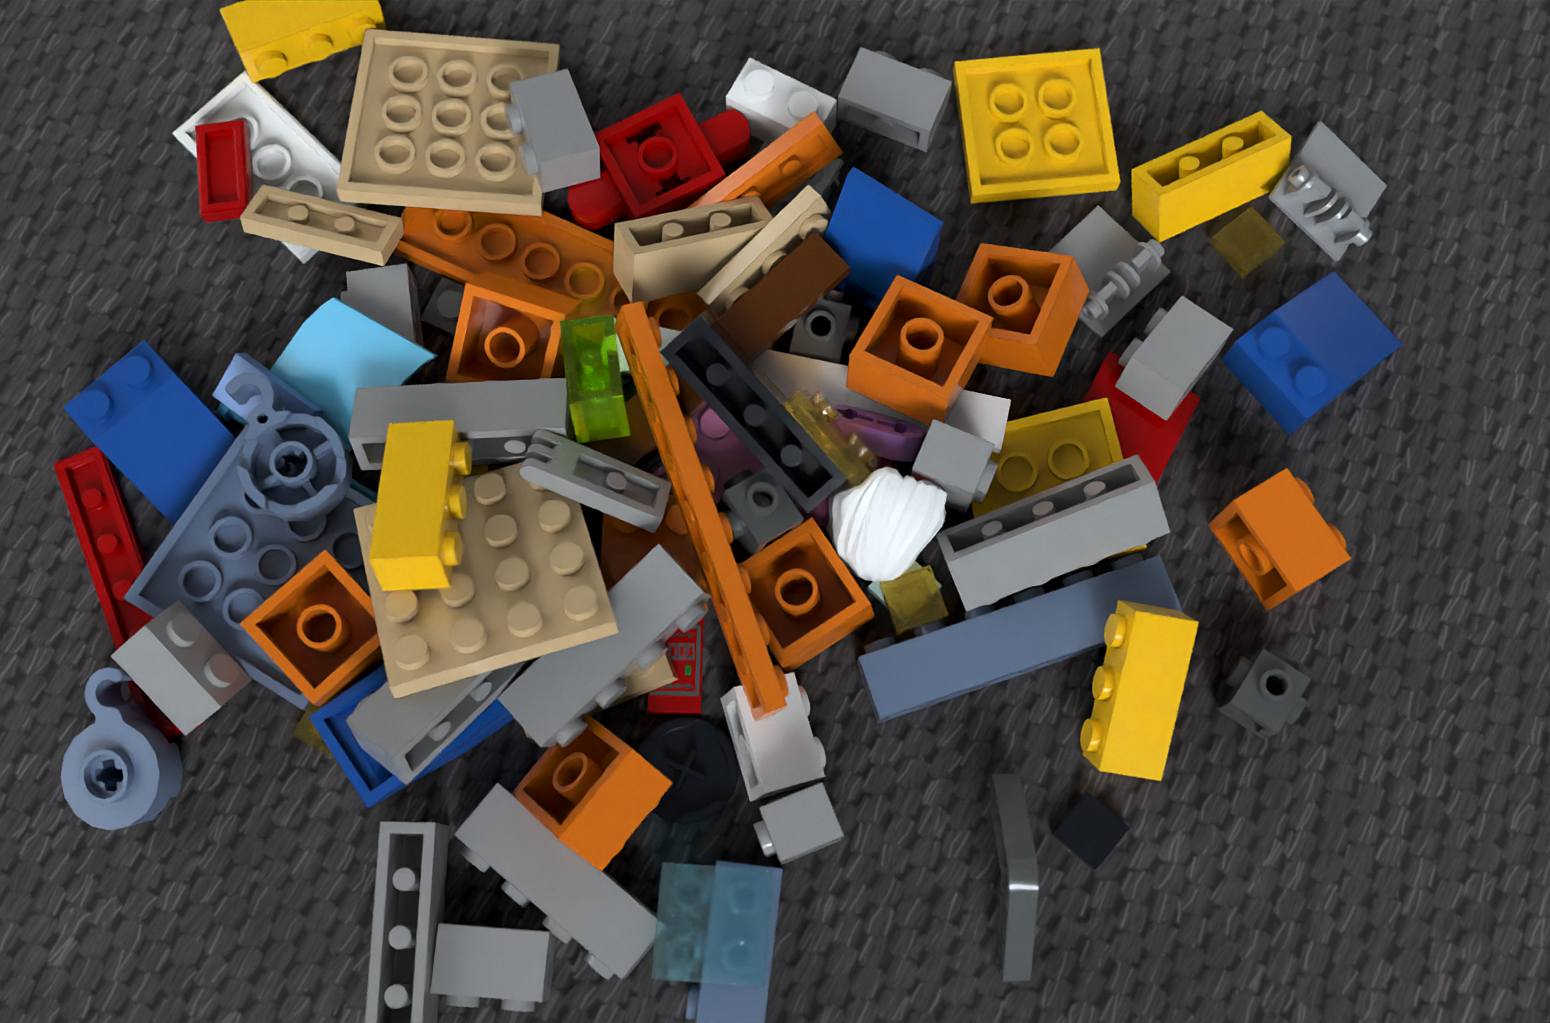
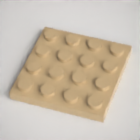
[337,29,561,216]
[353,462,619,699]

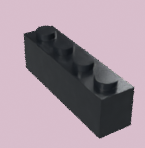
[660,309,850,513]

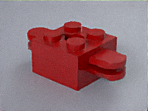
[567,93,751,231]

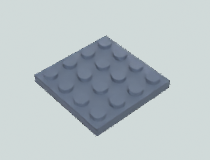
[124,424,375,711]

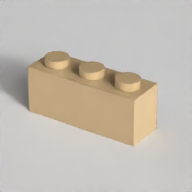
[613,195,773,303]

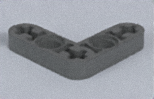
[990,773,1039,982]

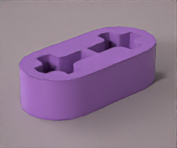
[822,404,924,462]

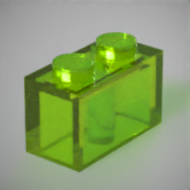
[560,314,631,443]

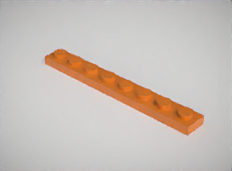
[614,301,789,721]

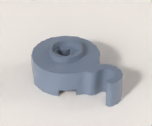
[225,373,353,521]
[61,666,183,830]

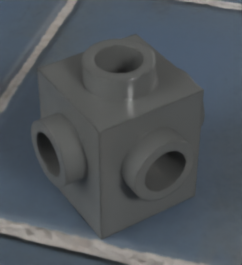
[786,289,860,364]
[717,468,804,558]
[1217,649,1311,739]

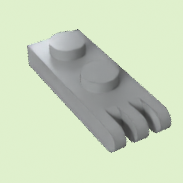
[520,429,672,533]

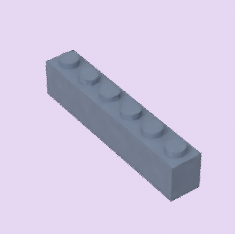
[857,553,1183,724]

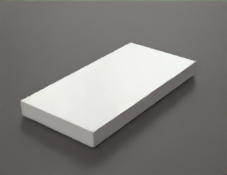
[172,71,371,264]

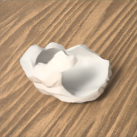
[826,455,947,581]

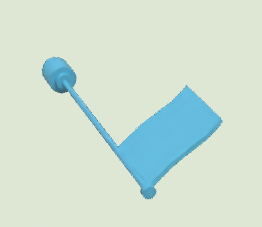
[217,297,438,503]

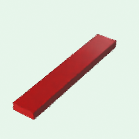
[53,446,204,740]

